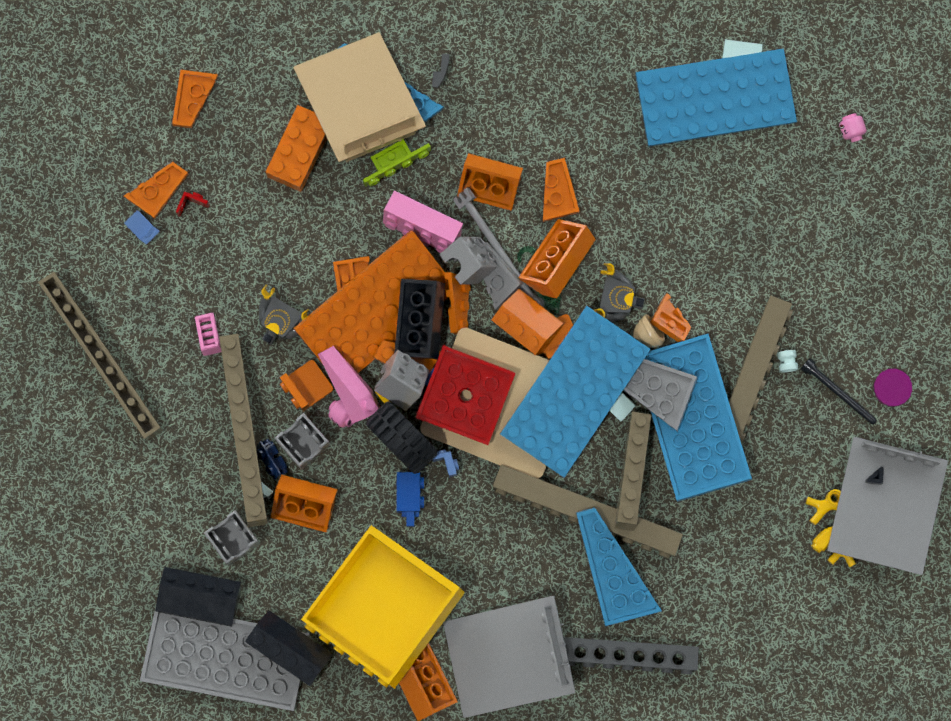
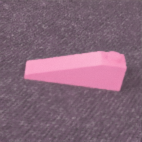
[318,346,381,423]

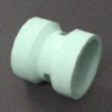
[777,350,799,373]

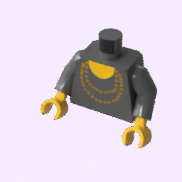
[594,263,645,323]
[259,285,309,345]

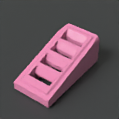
[195,313,221,356]

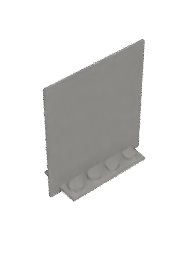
[827,437,948,575]
[443,596,576,718]

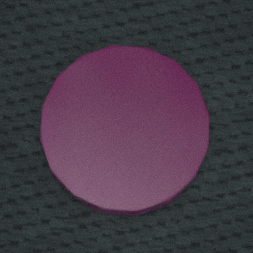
[873,369,912,407]

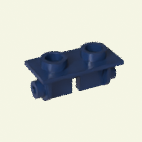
[256,439,288,480]

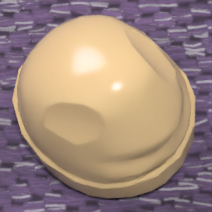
[633,314,665,348]

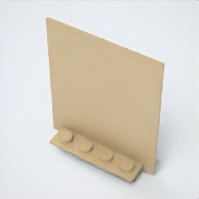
[293,32,426,162]

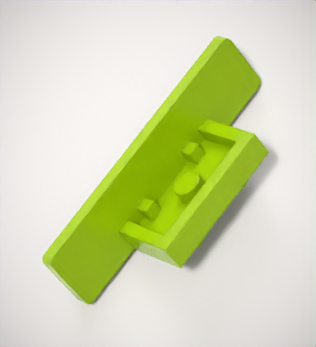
[363,139,431,187]

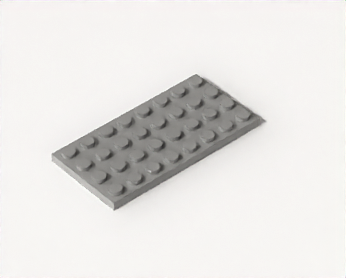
[140,608,310,711]

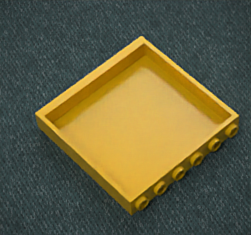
[301,525,465,689]

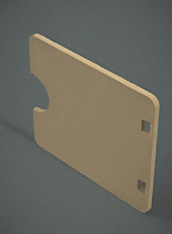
[420,328,549,479]

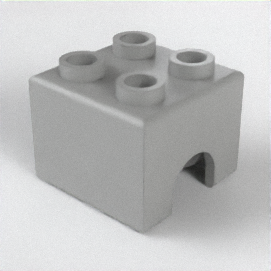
[440,237,497,285]
[374,350,429,411]
[274,413,330,470]
[204,510,260,566]

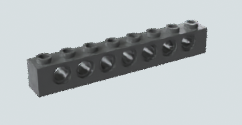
[563,637,699,674]

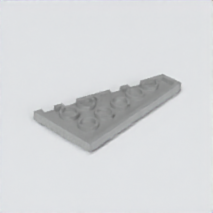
[623,359,698,432]

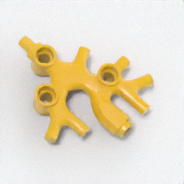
[805,489,856,567]

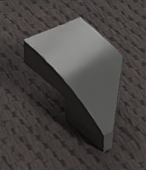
[432,54,450,88]

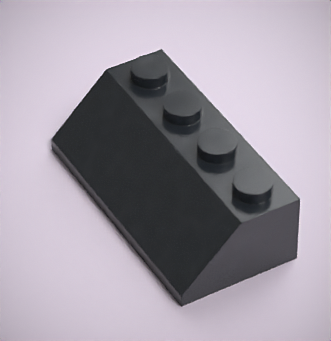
[394,279,446,360]
[155,567,241,627]
[245,610,333,687]

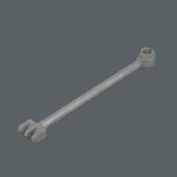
[453,187,545,307]

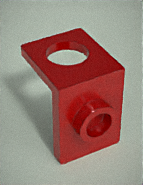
[176,191,210,217]

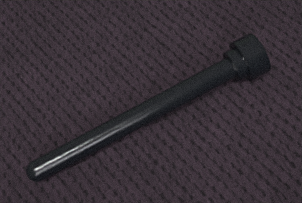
[800,358,877,424]

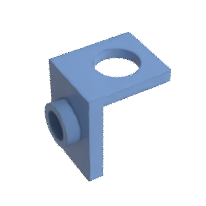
[124,210,160,244]

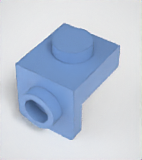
[432,450,459,478]

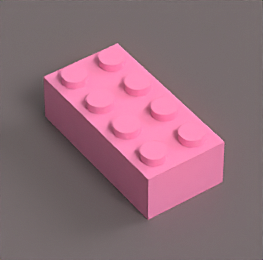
[383,191,463,253]

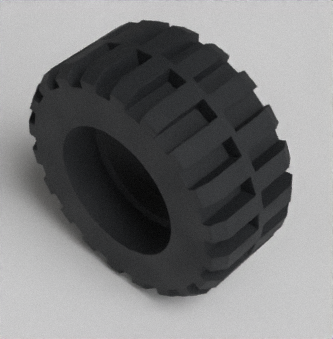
[366,401,438,474]

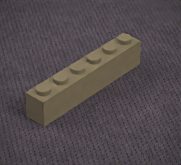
[614,411,651,531]

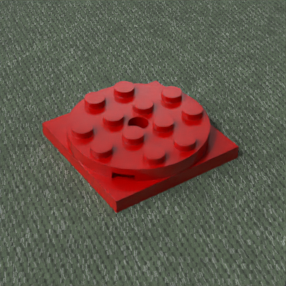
[415,345,516,445]

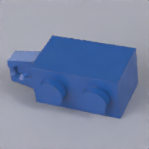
[397,472,424,527]

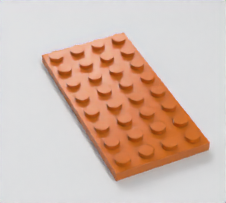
[293,230,449,373]

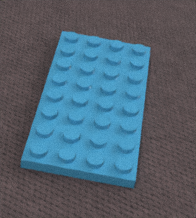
[635,49,797,147]
[500,306,650,477]
[644,334,752,502]

